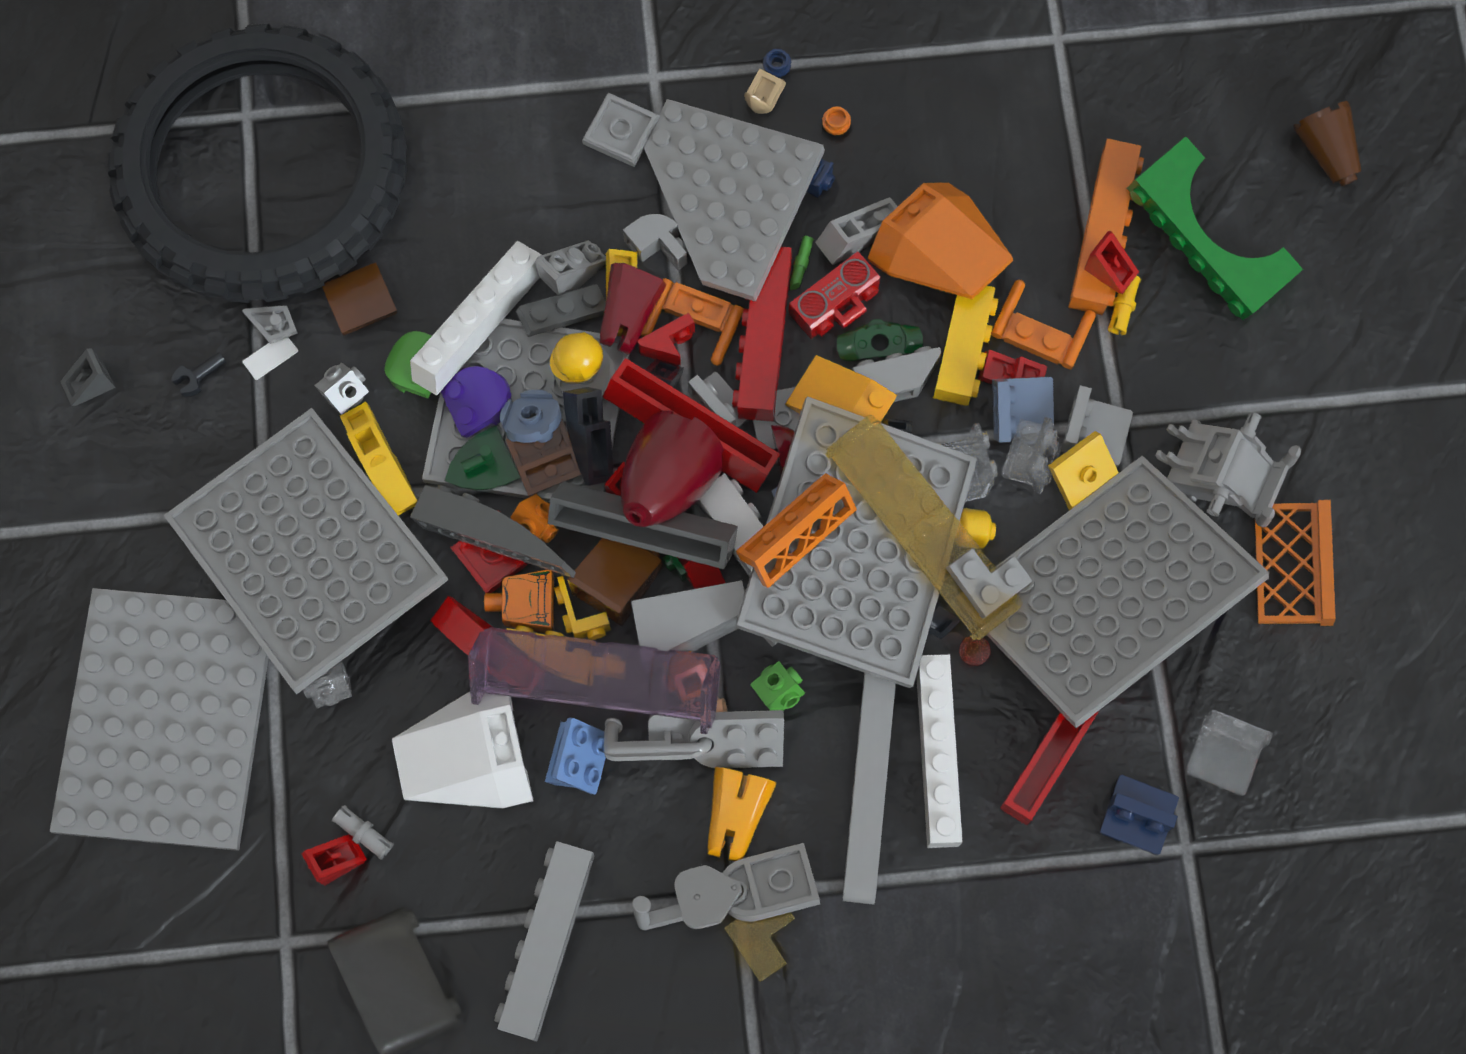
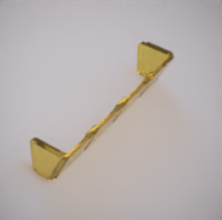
[825,415,1023,640]

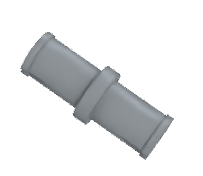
[332,805,394,860]

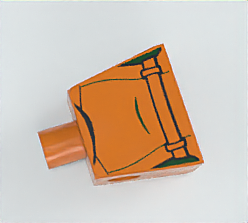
[484,570,554,633]

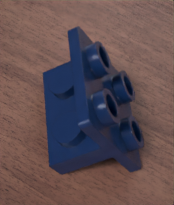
[1100,775,1179,855]

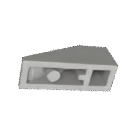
[815,197,898,265]

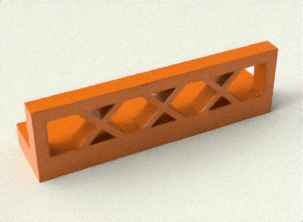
[736,473,857,588]

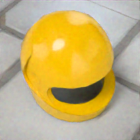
[550,332,603,384]

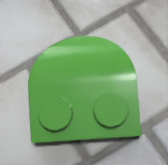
[385,331,432,399]

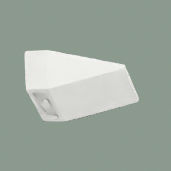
[392,681,533,809]

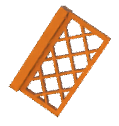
[1255,500,1336,626]

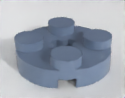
[500,390,562,443]

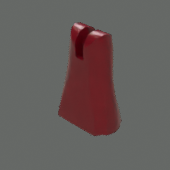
[599,263,666,355]

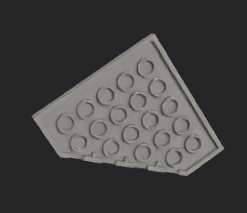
[644,99,825,302]

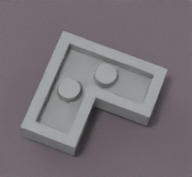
[946,549,1032,618]

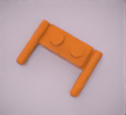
[640,278,744,366]
[991,280,1096,369]

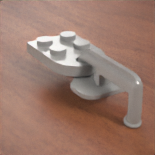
[604,708,784,768]
[632,843,820,930]

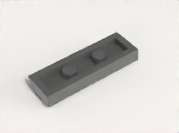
[516,284,606,337]

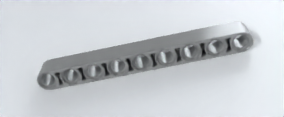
[842,673,896,905]

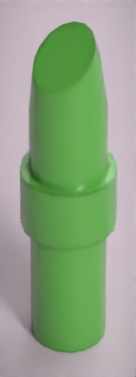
[790,236,814,290]

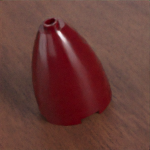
[621,410,724,527]

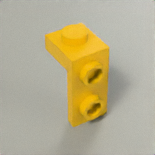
[554,575,611,640]

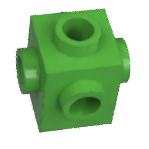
[750,661,805,711]

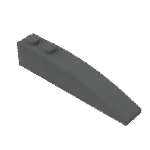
[410,485,576,578]

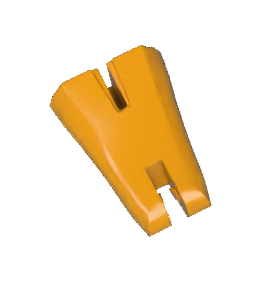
[707,767,776,862]

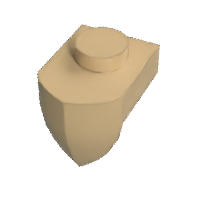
[744,69,786,114]

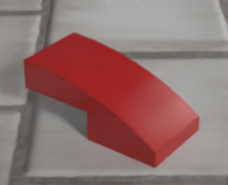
[978,349,1047,384]

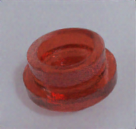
[959,635,990,666]

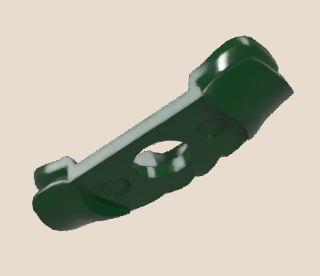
[837,319,923,361]

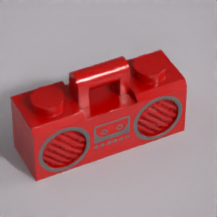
[789,251,880,339]

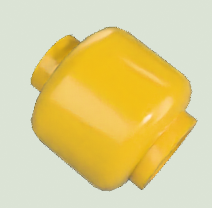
[954,508,996,549]

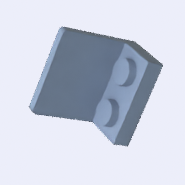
[992,377,1054,442]

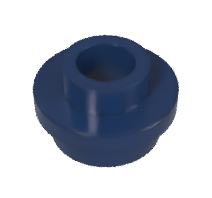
[763,49,792,77]

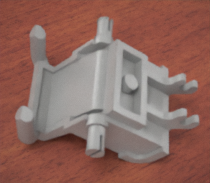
[1155,412,1301,527]

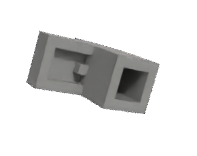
[623,214,688,270]

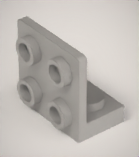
[1060,385,1133,467]

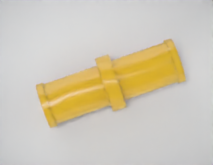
[1108,276,1141,335]

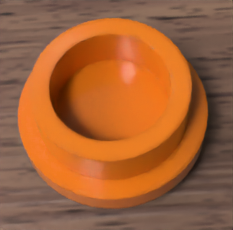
[822,106,851,135]

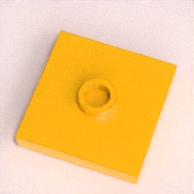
[1048,431,1119,511]

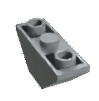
[535,240,606,295]
[853,346,941,402]

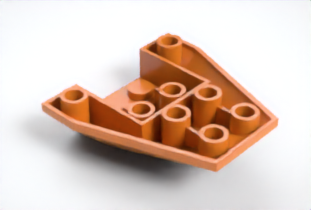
[868,183,1013,299]

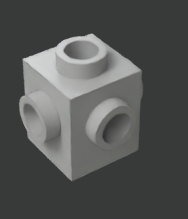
[314,362,369,415]

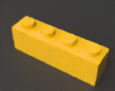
[933,286,999,406]

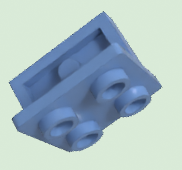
[545,718,606,794]

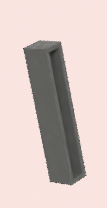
[547,481,738,569]

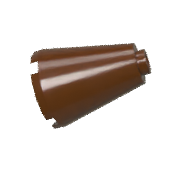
[1293,101,1361,187]

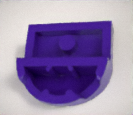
[440,366,511,438]

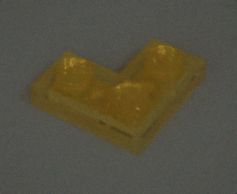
[724,912,795,982]

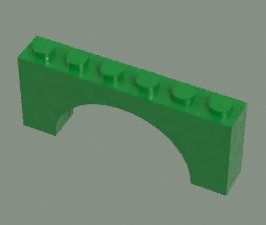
[1127,137,1303,320]

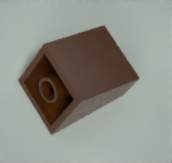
[567,538,663,627]

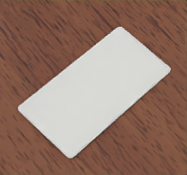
[242,337,298,380]

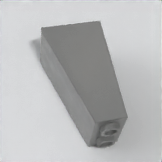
[631,580,746,674]

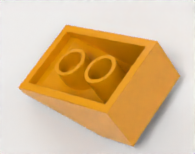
[785,355,897,423]

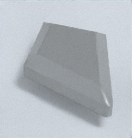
[242,306,298,344]

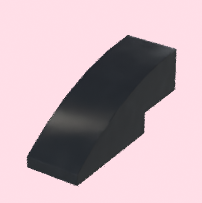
[563,387,613,486]

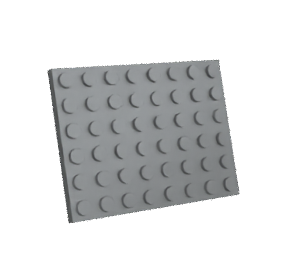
[735,396,977,688]
[164,408,449,694]
[955,456,1269,728]
[50,588,269,851]

